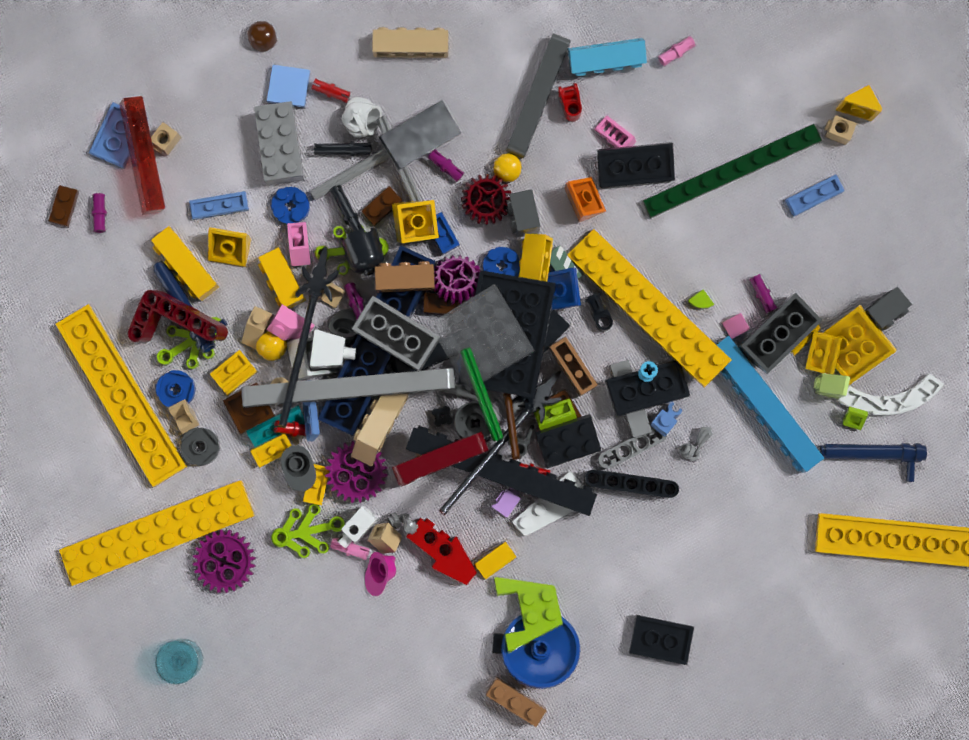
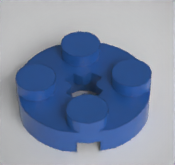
[271,187,310,225]
[483,247,520,277]
[156,370,196,407]

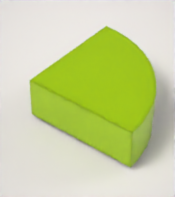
[688,289,715,309]

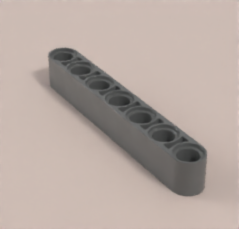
[506,33,571,159]

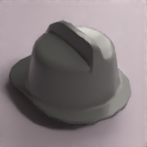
[328,309,357,344]
[281,445,316,491]

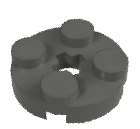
[180,427,221,466]

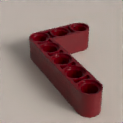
[128,290,228,342]
[392,432,489,487]

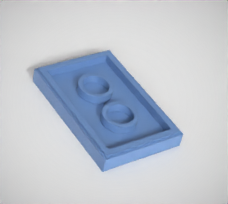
[89,102,148,169]

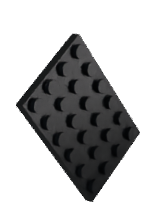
[458,270,556,399]

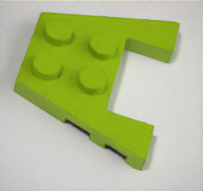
[494,577,563,653]

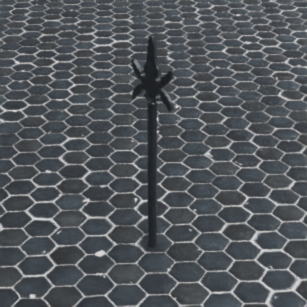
[278,247,339,428]
[439,371,562,515]

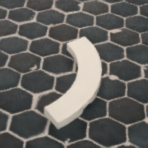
[837,373,944,416]

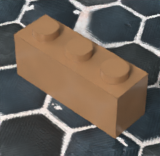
[375,261,435,293]
[549,337,597,397]
[486,676,547,727]

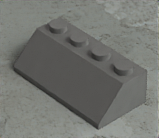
[737,293,823,374]

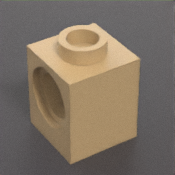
[824,115,857,145]
[149,122,182,155]

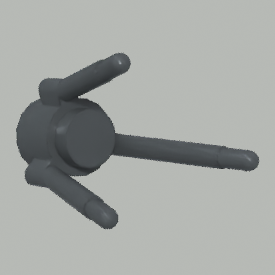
[501,425,534,459]

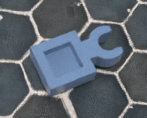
[650,402,682,437]

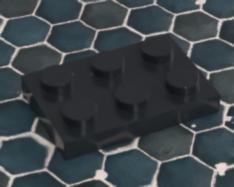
[535,414,601,469]
[629,614,694,665]

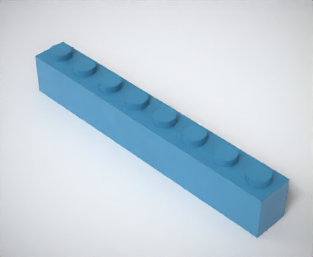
[717,336,824,473]

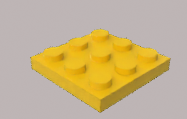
[823,305,897,385]

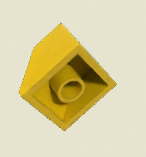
[392,200,439,243]

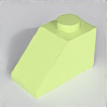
[813,373,850,399]

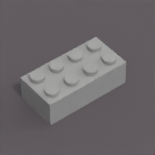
[254,101,305,186]
[352,296,440,371]

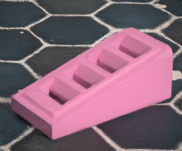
[594,115,636,148]

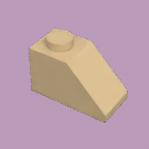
[241,306,274,349]

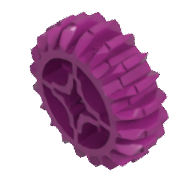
[433,254,480,304]

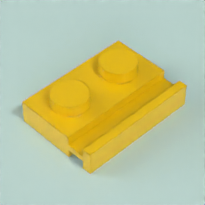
[805,331,842,374]
[210,350,258,396]

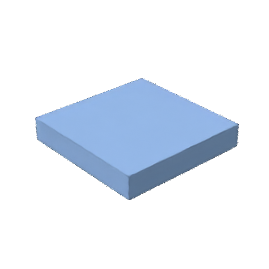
[267,65,310,108]

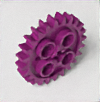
[325,441,388,503]
[192,530,257,593]

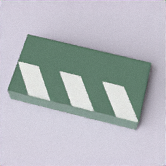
[550,245,582,279]

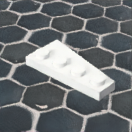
[512,471,583,536]

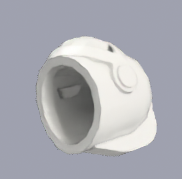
[341,97,382,138]

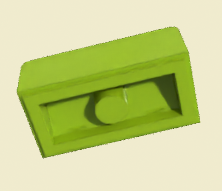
[534,398,577,430]

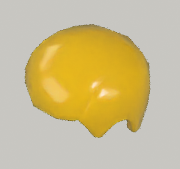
[493,153,522,183]
[256,332,287,361]

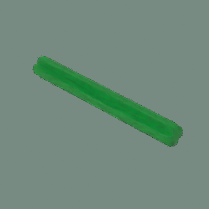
[461,348,503,441]

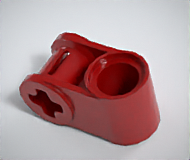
[558,83,582,122]

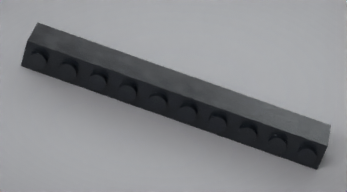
[406,425,597,516]

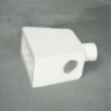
[310,329,356,369]
[337,506,379,549]

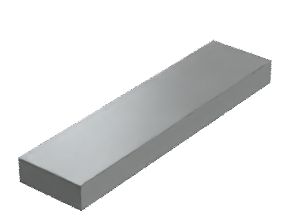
[610,360,652,438]

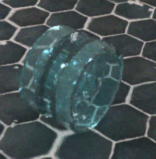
[155,638,203,684]

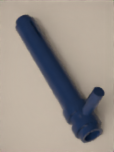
[153,261,228,353]
[819,443,927,482]

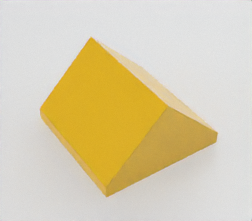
[835,85,882,121]
[208,227,251,267]

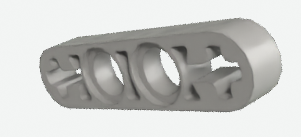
[598,427,667,469]

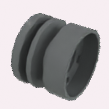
[454,401,492,442]

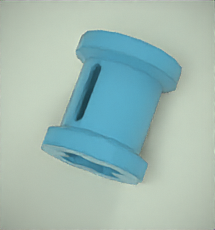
[638,361,658,382]

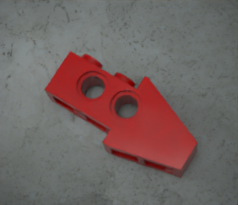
[406,517,477,585]

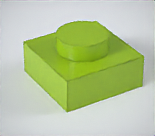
[843,406,868,430]

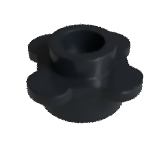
[432,406,453,427]

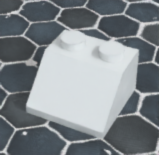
[287,337,338,380]

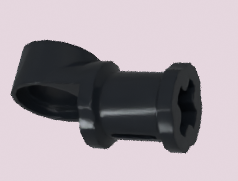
[585,292,613,332]

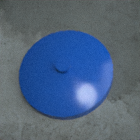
[501,615,580,689]

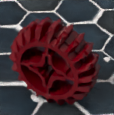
[461,174,511,225]

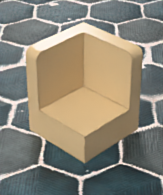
[318,278,346,308]
[168,399,199,434]
[368,523,402,554]

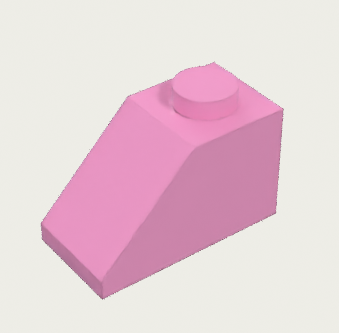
[287,222,310,266]
[266,304,315,340]

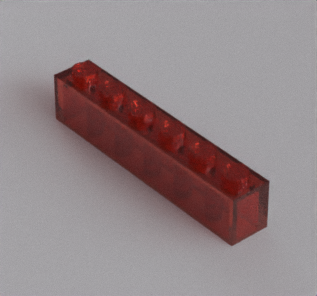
[119,96,166,215]

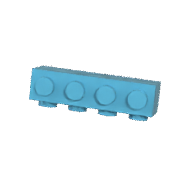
[568,38,647,76]

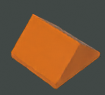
[564,177,606,223]

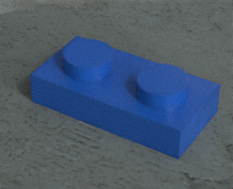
[435,212,460,255]

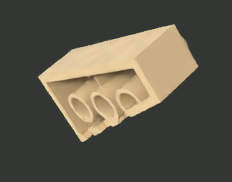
[351,393,409,467]

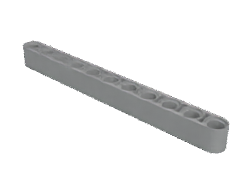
[241,369,455,407]

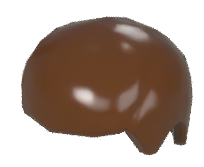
[247,21,277,52]

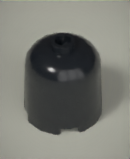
[340,227,384,276]

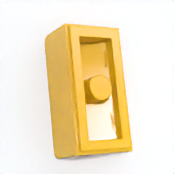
[474,541,516,580]

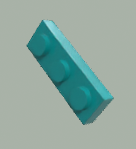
[246,405,305,447]

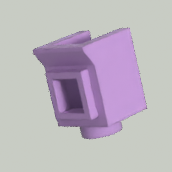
[491,487,521,518]

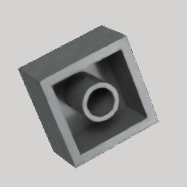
[506,189,540,238]
[865,286,912,331]

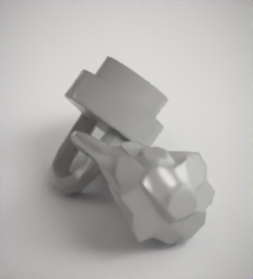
[679,426,713,461]
[387,513,418,535]

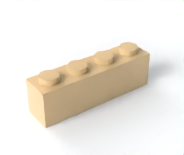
[372,27,449,58]

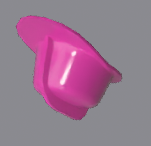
[365,552,396,596]

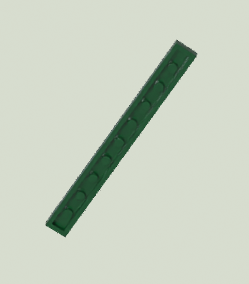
[643,124,822,219]

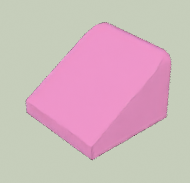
[722,313,750,339]

